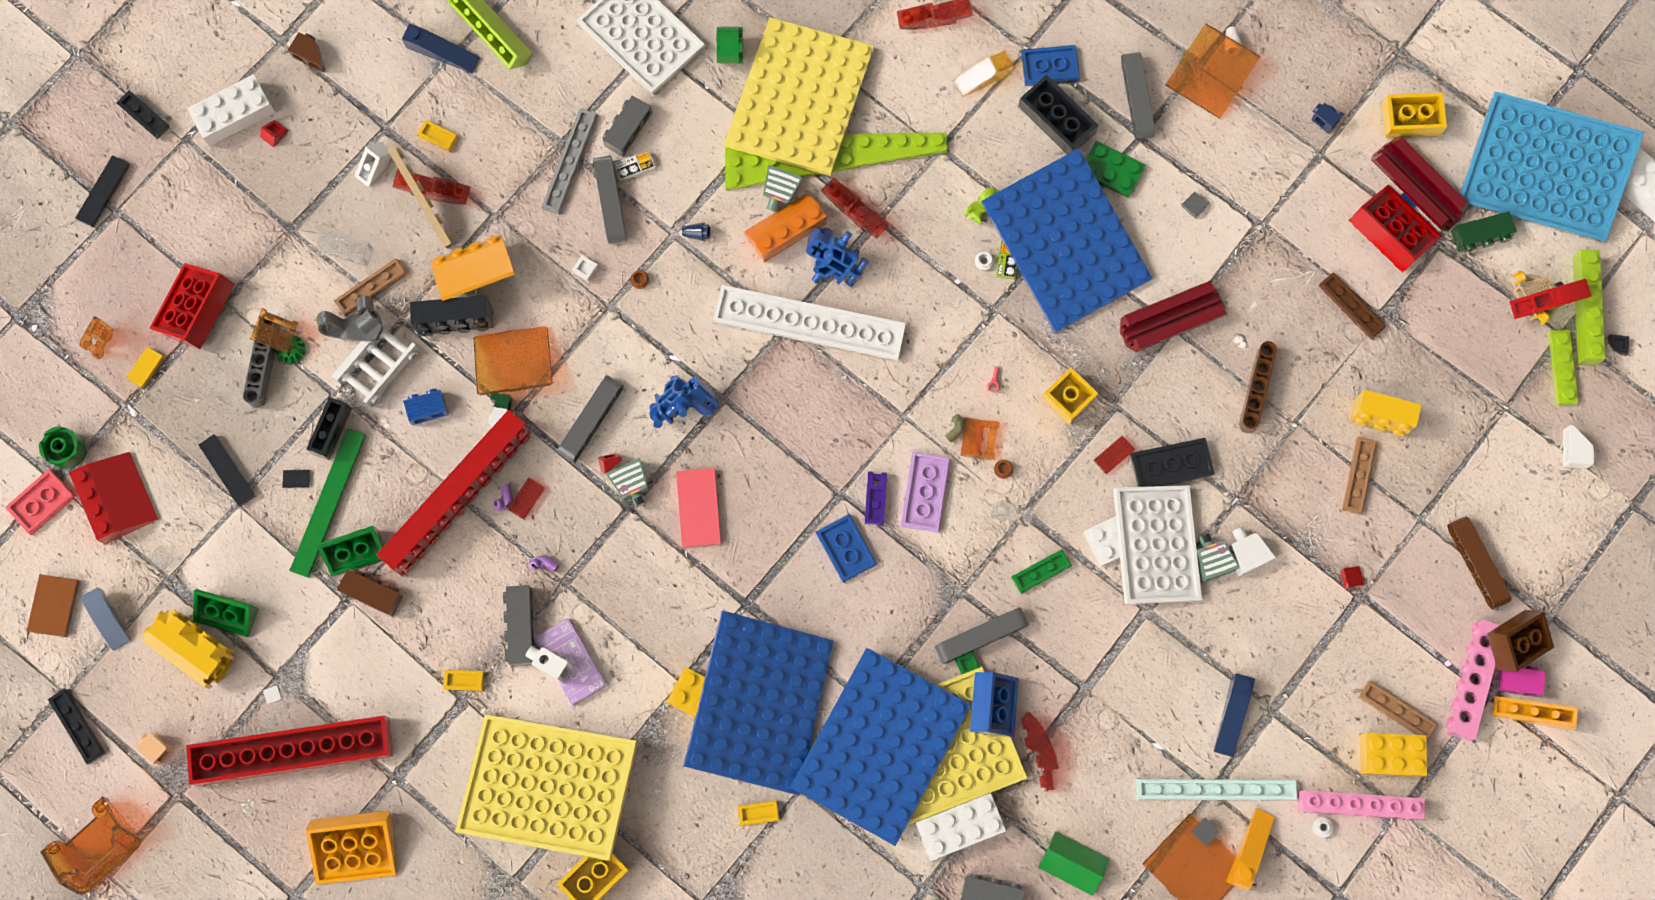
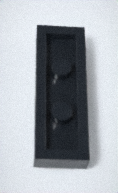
[116,90,170,139]

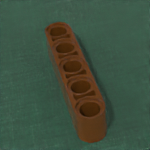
[1239,341,1277,433]
[1447,516,1512,610]

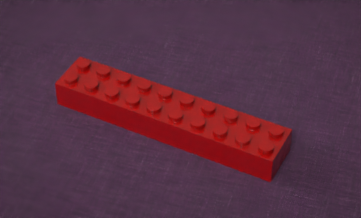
[376,409,531,576]
[186,715,393,786]

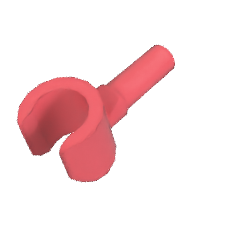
[987,367,999,392]

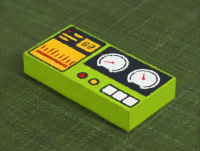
[996,240,1017,279]

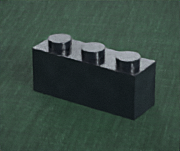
[306,397,352,461]

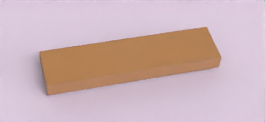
[334,258,408,317]
[1341,436,1377,515]
[1358,680,1438,741]

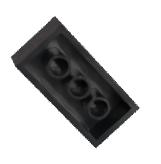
[1018,74,1099,154]
[410,295,494,336]

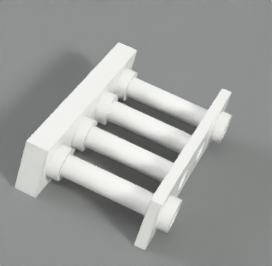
[332,319,419,408]

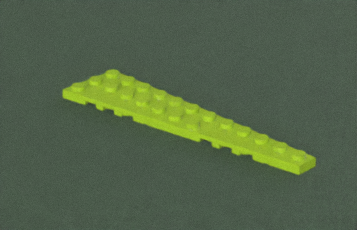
[725,132,947,191]

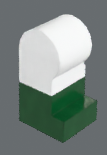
[488,392,513,427]

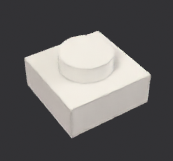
[572,255,598,282]

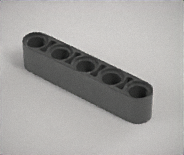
[1121,52,1155,139]
[593,155,627,244]
[243,314,280,408]
[557,375,624,463]
[934,607,1029,664]

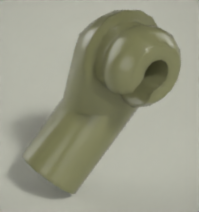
[945,414,965,442]

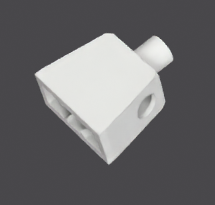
[1229,527,1275,577]
[526,646,573,684]

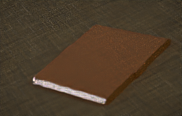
[1165,23,1261,119]
[473,326,553,395]
[1142,813,1236,900]

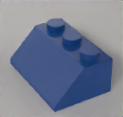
[970,672,1019,737]

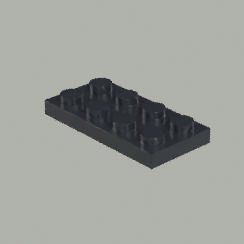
[1130,438,1215,487]

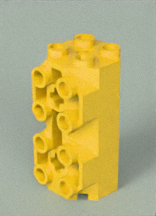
[142,609,234,689]

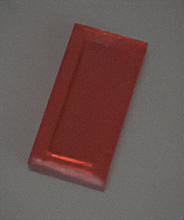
[1093,435,1135,475]
[507,477,545,520]

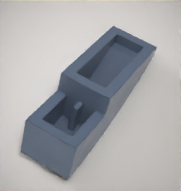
[80,587,131,651]

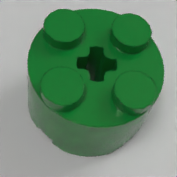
[716,26,743,64]
[39,426,86,469]

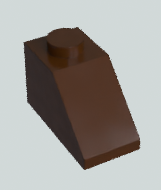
[288,32,326,73]

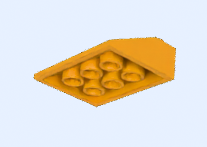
[431,235,515,301]
[306,810,396,885]

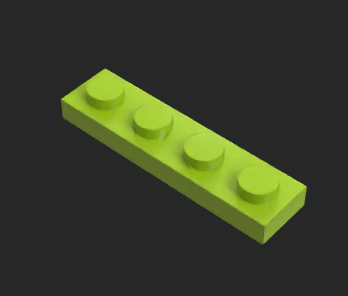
[1548,330,1579,406]

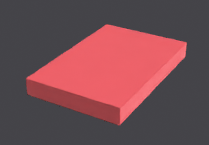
[5,468,76,536]

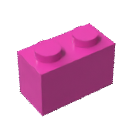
[1498,666,1545,697]

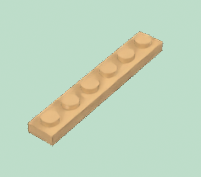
[387,145,453,248]

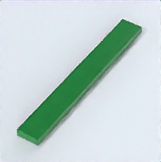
[289,428,366,578]

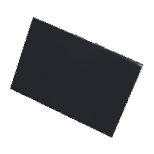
[282,470,310,488]

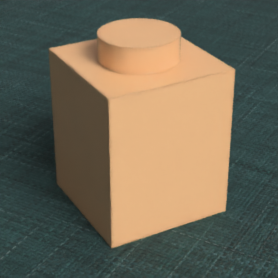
[136,733,173,765]

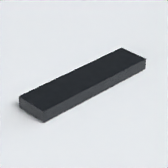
[75,155,130,228]
[198,434,256,507]
[47,688,106,765]

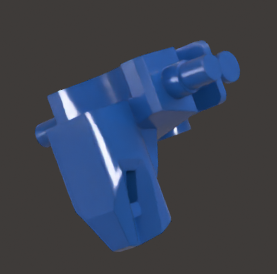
[806,226,870,287]
[649,375,720,428]

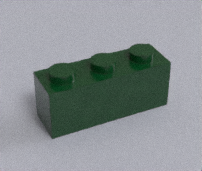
[1451,211,1517,252]

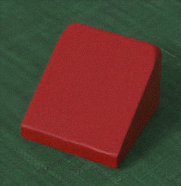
[260,120,288,147]
[598,453,622,474]
[1340,566,1365,589]

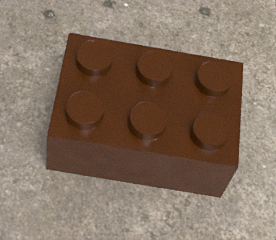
[1487,610,1554,672]

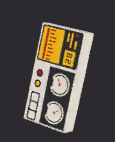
[614,150,656,182]

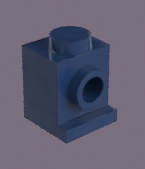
[1311,102,1344,133]

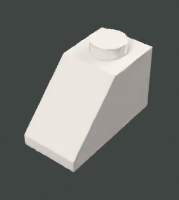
[355,142,392,187]
[1563,425,1596,469]

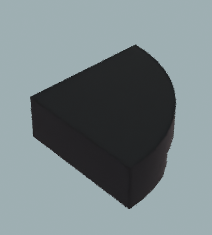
[1607,334,1629,356]

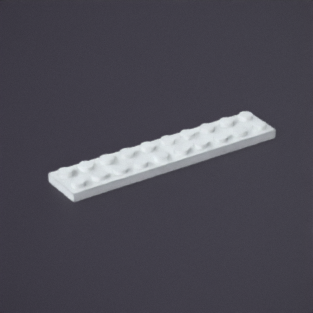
[713,285,906,361]

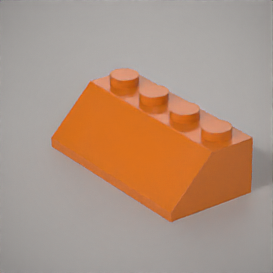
[744,193,827,262]

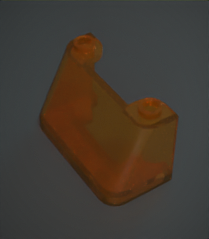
[40,796,142,895]

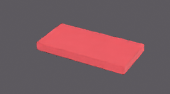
[676,468,721,548]

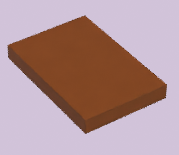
[26,574,80,638]

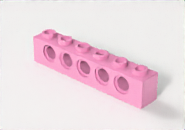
[1446,619,1500,741]
[1298,790,1425,820]

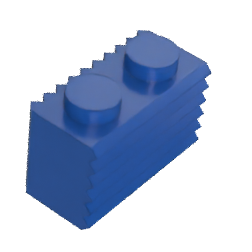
[403,389,449,425]

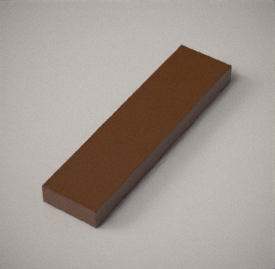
[1318,272,1386,340]

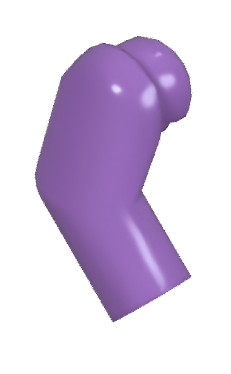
[529,555,559,572]

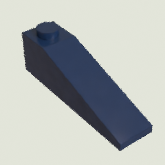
[402,23,480,74]
[1213,673,1255,757]

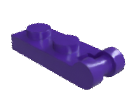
[865,471,887,526]

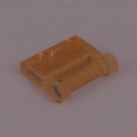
[250,308,298,353]
[79,316,114,359]
[960,418,1000,460]

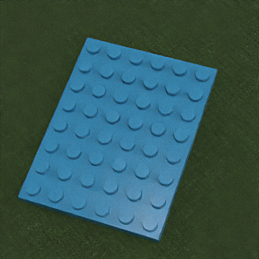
[1460,91,1644,242]

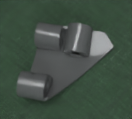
[316,296,383,341]

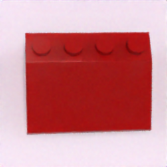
[1349,184,1442,273]
[149,263,235,350]
[69,452,159,545]

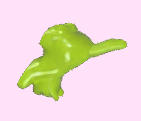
[963,187,997,224]

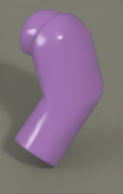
[493,484,512,511]

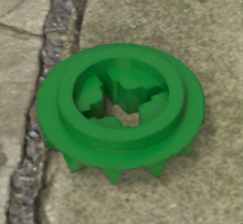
[275,334,306,364]

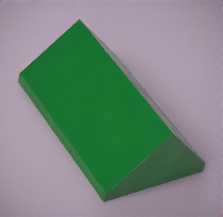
[317,526,384,577]
[193,589,259,637]
[1038,832,1109,896]

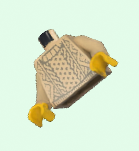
[1511,271,1564,326]

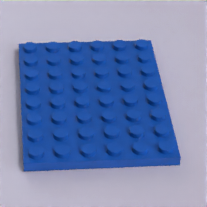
[981,148,1153,333]
[683,611,834,795]
[790,648,971,846]

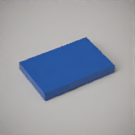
[1020,45,1080,86]
[815,514,877,583]

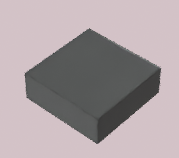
[1181,191,1208,218]
[1191,817,1220,846]

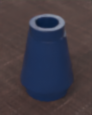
[682,222,711,241]

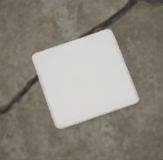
[263,686,281,704]

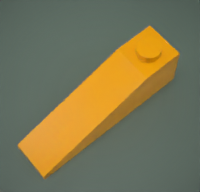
[1492,696,1579,731]
[1226,808,1274,890]

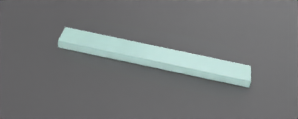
[1136,779,1298,800]

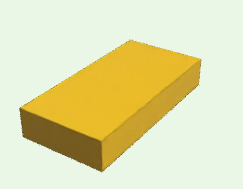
[417,120,459,152]
[126,347,165,389]
[443,670,485,691]
[738,800,780,826]

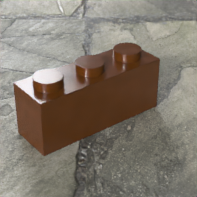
[337,569,403,617]

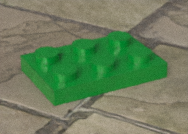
[1086,141,1146,198]

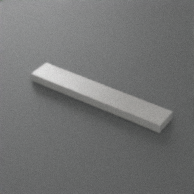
[541,108,598,215]

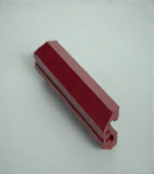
[1371,136,1468,231]
[1120,281,1228,352]

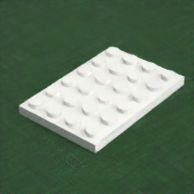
[576,0,705,95]
[1113,486,1202,604]

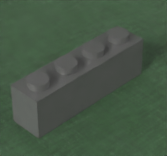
[503,585,534,667]

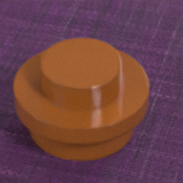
[630,270,649,289]
[994,460,1013,479]

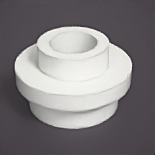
[975,252,994,270]
[1312,817,1333,838]

